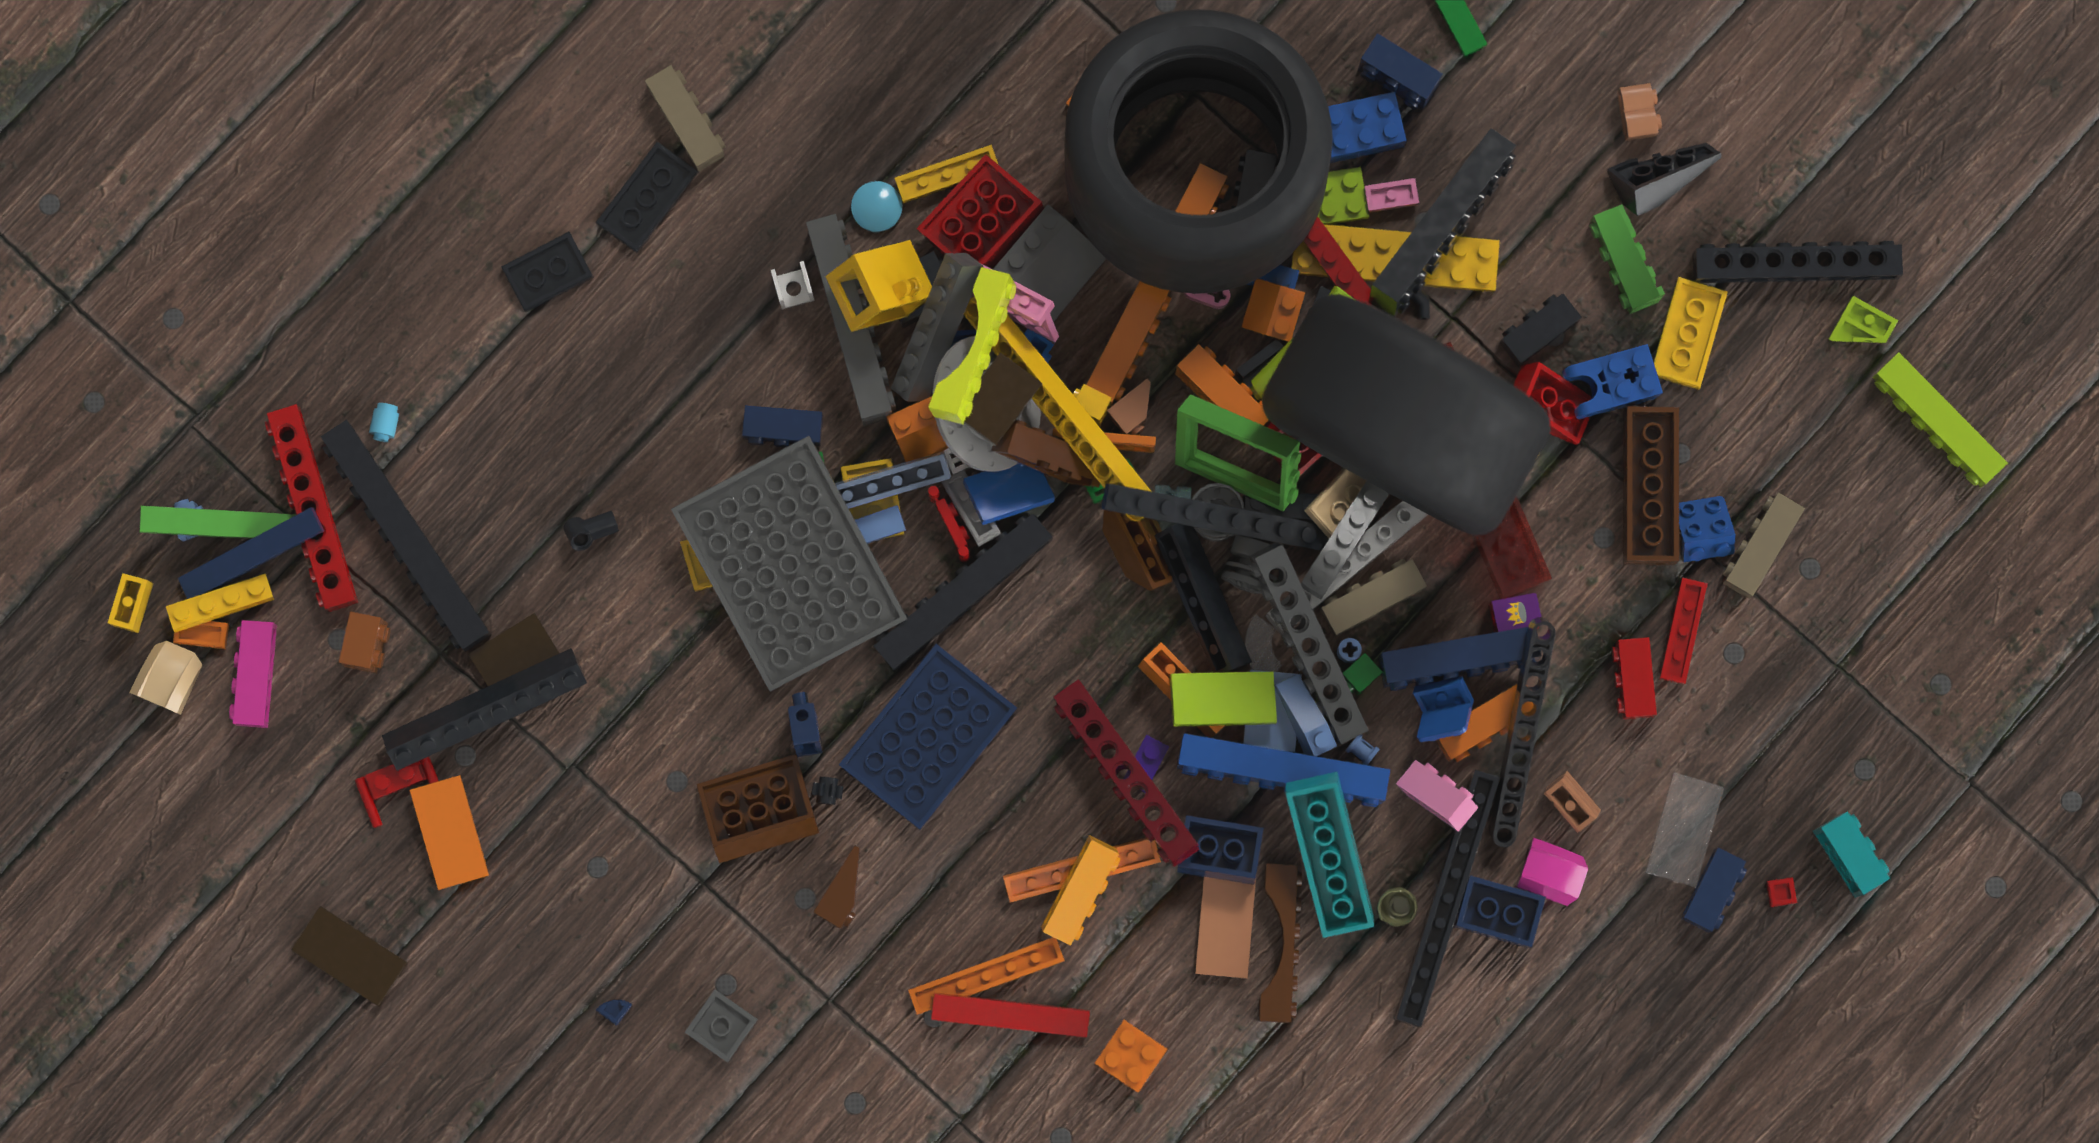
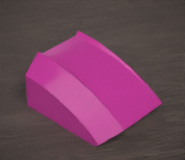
[1515,838,1588,906]

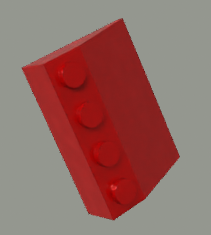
[916,154,1044,269]

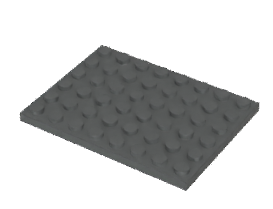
[671,435,907,691]

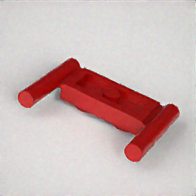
[928,486,970,563]
[355,756,439,829]

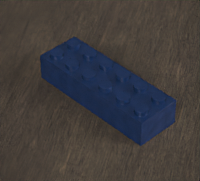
[1378,627,1542,691]

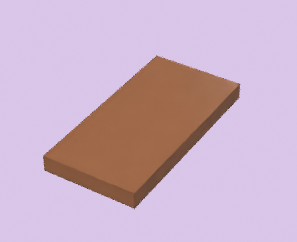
[1195,877,1256,979]

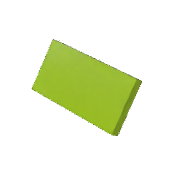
[1170,672,1277,727]

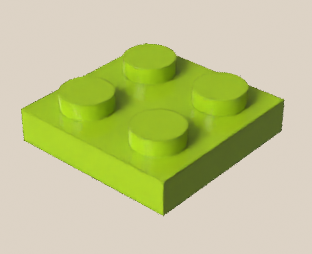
[1317,167,1369,225]

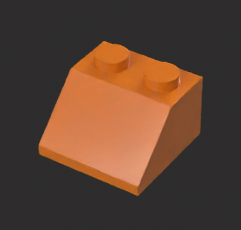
[1242,279,1305,342]
[886,396,949,462]

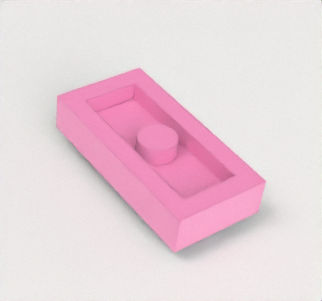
[1364,178,1419,213]

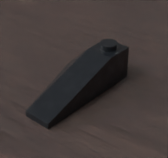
[1607,143,1722,216]

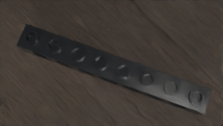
[1693,241,1903,283]

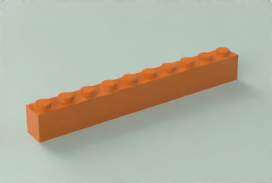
[1087,163,1230,407]

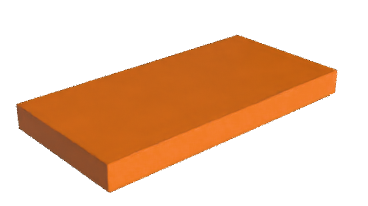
[410,775,489,890]

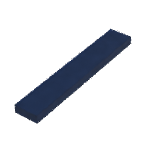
[178,508,324,599]

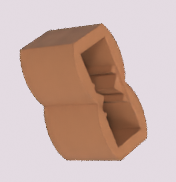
[1617,83,1662,141]

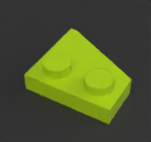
[1828,296,1898,343]

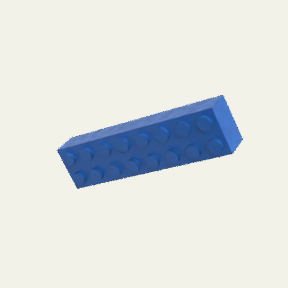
[1177,734,1390,808]

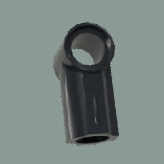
[563,510,619,551]

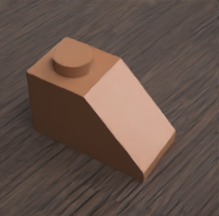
[1107,379,1150,435]

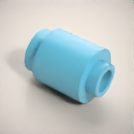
[369,403,399,442]

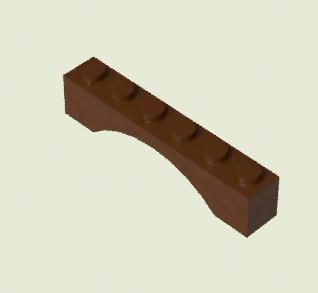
[1258,864,1302,1023]

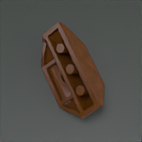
[1102,510,1172,591]

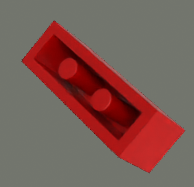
[1612,637,1657,720]

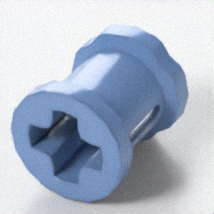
[1337,638,1362,664]
[1345,734,1380,765]

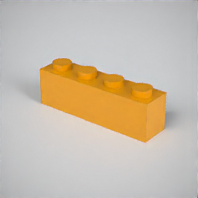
[1041,835,1120,946]

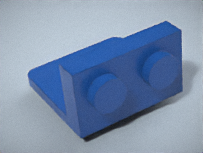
[1679,496,1735,562]
[1413,676,1474,742]

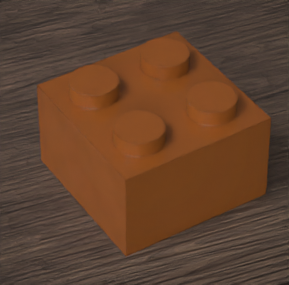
[339,611,390,674]

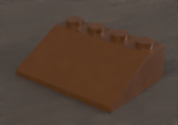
[697,754,819,863]

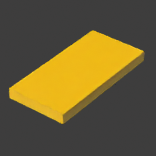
[1653,277,1728,390]

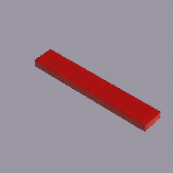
[931,993,1090,1037]

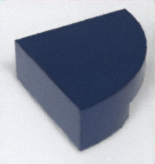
[596,1000,633,1026]

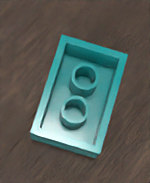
[1813,811,1890,898]

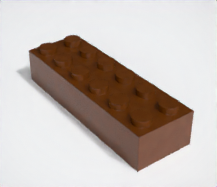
[1623,406,1679,565]

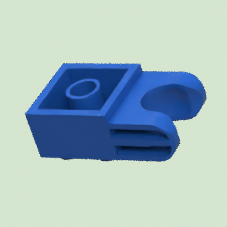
[1562,344,1663,419]

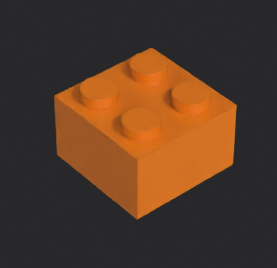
[1094,1020,1167,1093]

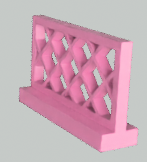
[971,264,1059,342]

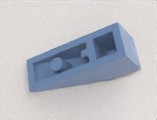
[1274,674,1337,756]

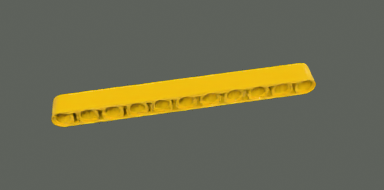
[964,296,1152,521]

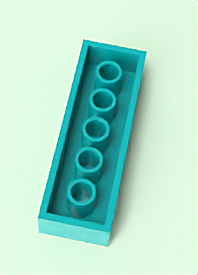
[1286,772,1374,938]

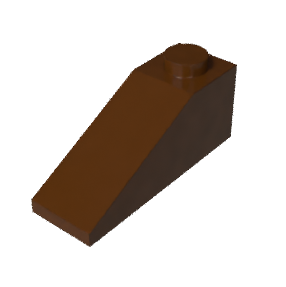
[814,846,860,929]

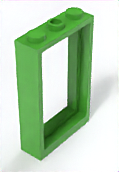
[1175,394,1301,511]

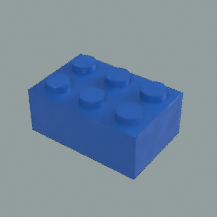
[1328,92,1407,163]

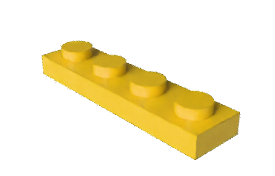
[895,145,998,203]
[166,574,274,632]

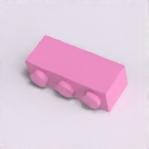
[1396,760,1478,832]

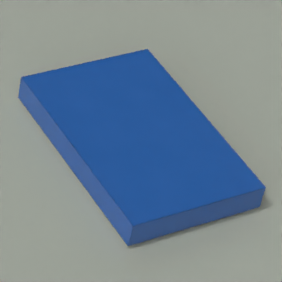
[963,463,1055,525]

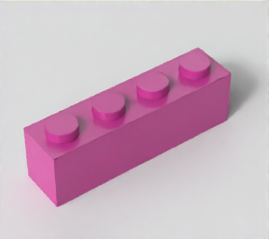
[229,620,277,728]

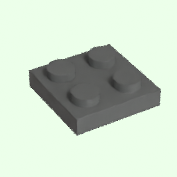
[685,990,758,1063]

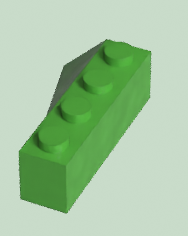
[1589,205,1665,314]

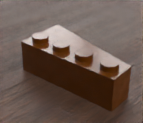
[991,419,1100,488]

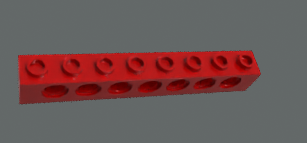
[265,404,359,612]

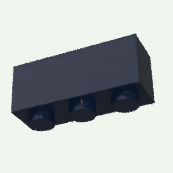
[742,405,823,447]
[1680,847,1747,933]

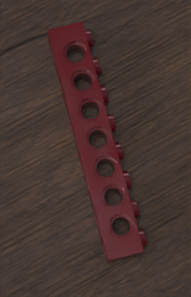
[1053,679,1200,867]

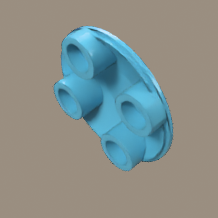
[851,181,903,233]

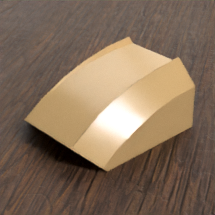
[130,641,202,715]

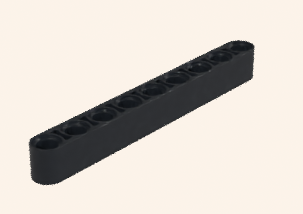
[1489,617,1556,847]

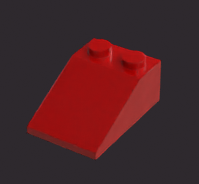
[1514,362,1591,445]

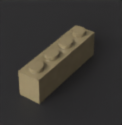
[645,65,726,172]
[1722,492,1805,599]
[1320,559,1427,638]

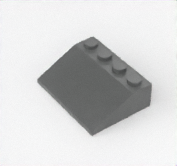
[993,205,1106,322]

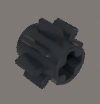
[811,776,844,805]

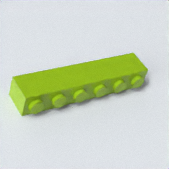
[1872,352,2008,487]

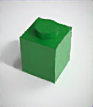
[1342,653,1382,695]

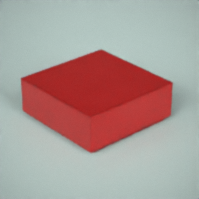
[1766,877,1797,907]

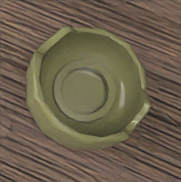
[1377,887,1418,927]

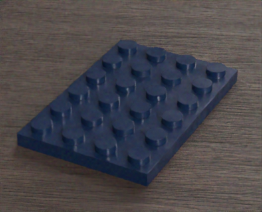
[839,644,1017,830]

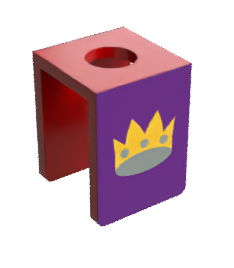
[1488,593,1542,633]

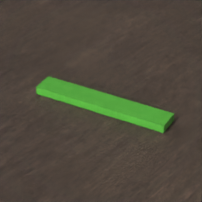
[139,506,297,539]

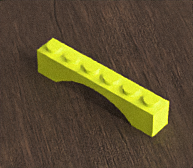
[928,267,1016,424]

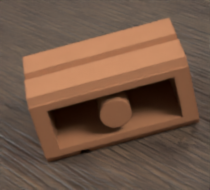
[1544,771,1601,833]

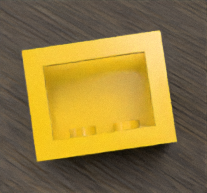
[825,240,932,332]

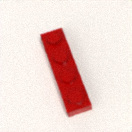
[1303,217,1372,306]
[1659,578,1708,685]

